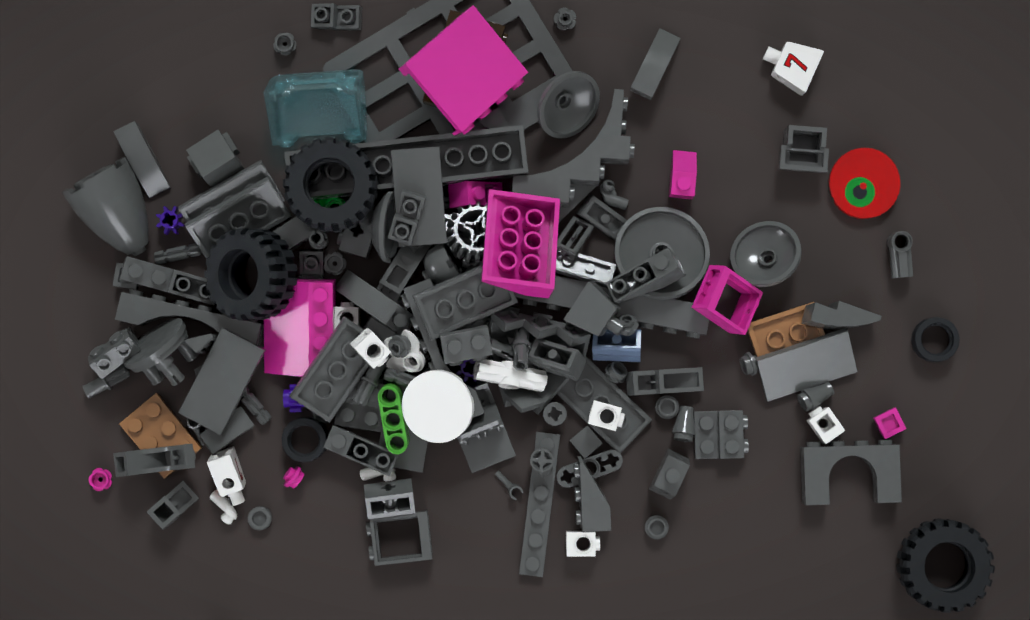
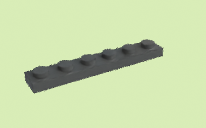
[519,432,560,577]

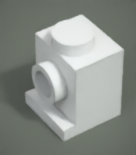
[806,406,845,444]

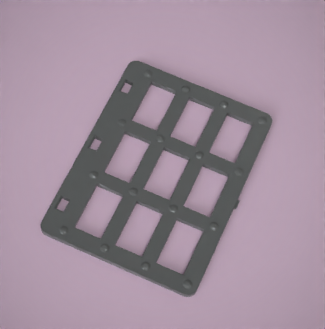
[323,0,572,143]

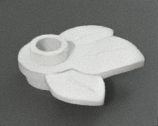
[384,329,426,373]

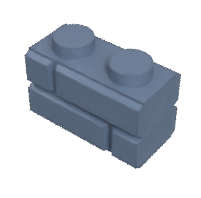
[592,329,642,362]

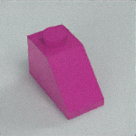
[669,150,697,199]

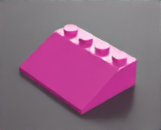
[481,189,560,298]
[264,279,336,377]

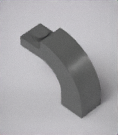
[336,269,414,335]
[113,443,196,477]

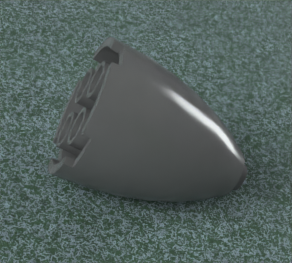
[62,157,149,257]

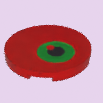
[828,148,900,219]

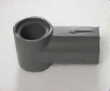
[886,231,913,278]

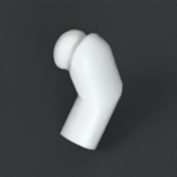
[360,467,396,482]
[210,490,237,525]

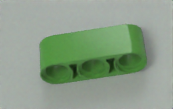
[378,382,410,454]

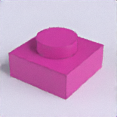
[873,407,906,439]

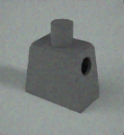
[563,281,626,336]
[649,449,690,499]

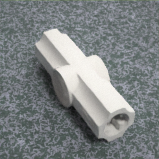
[473,359,548,392]

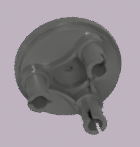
[123,318,199,386]

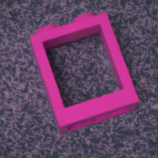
[691,265,763,335]

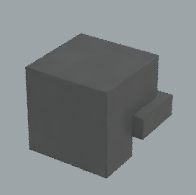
[779,125,829,173]
[186,130,245,188]

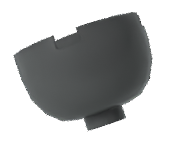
[422,243,463,285]

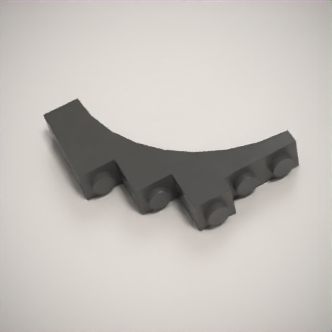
[512,89,635,208]

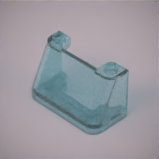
[263,70,368,147]

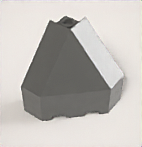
[488,307,591,415]

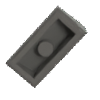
[184,334,218,354]

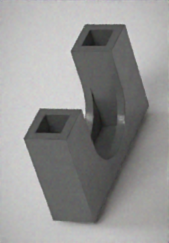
[800,440,902,505]

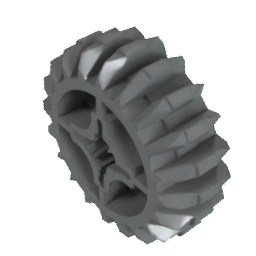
[446,201,487,265]

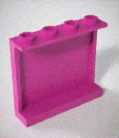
[398,5,528,136]

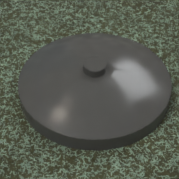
[614,207,710,300]

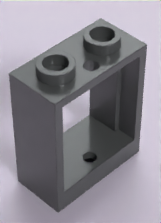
[366,510,433,566]

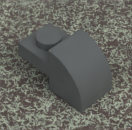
[146,481,199,530]

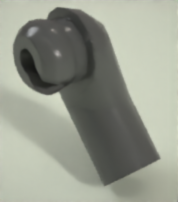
[600,179,629,210]

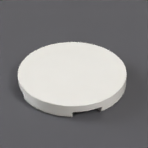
[402,370,474,443]

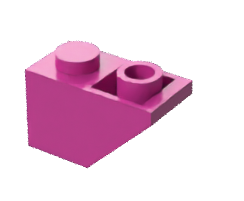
[448,181,502,209]

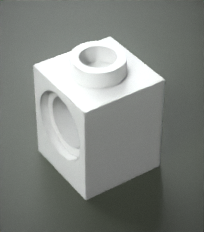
[334,302,361,330]
[350,328,391,369]
[587,400,625,431]
[566,531,600,557]

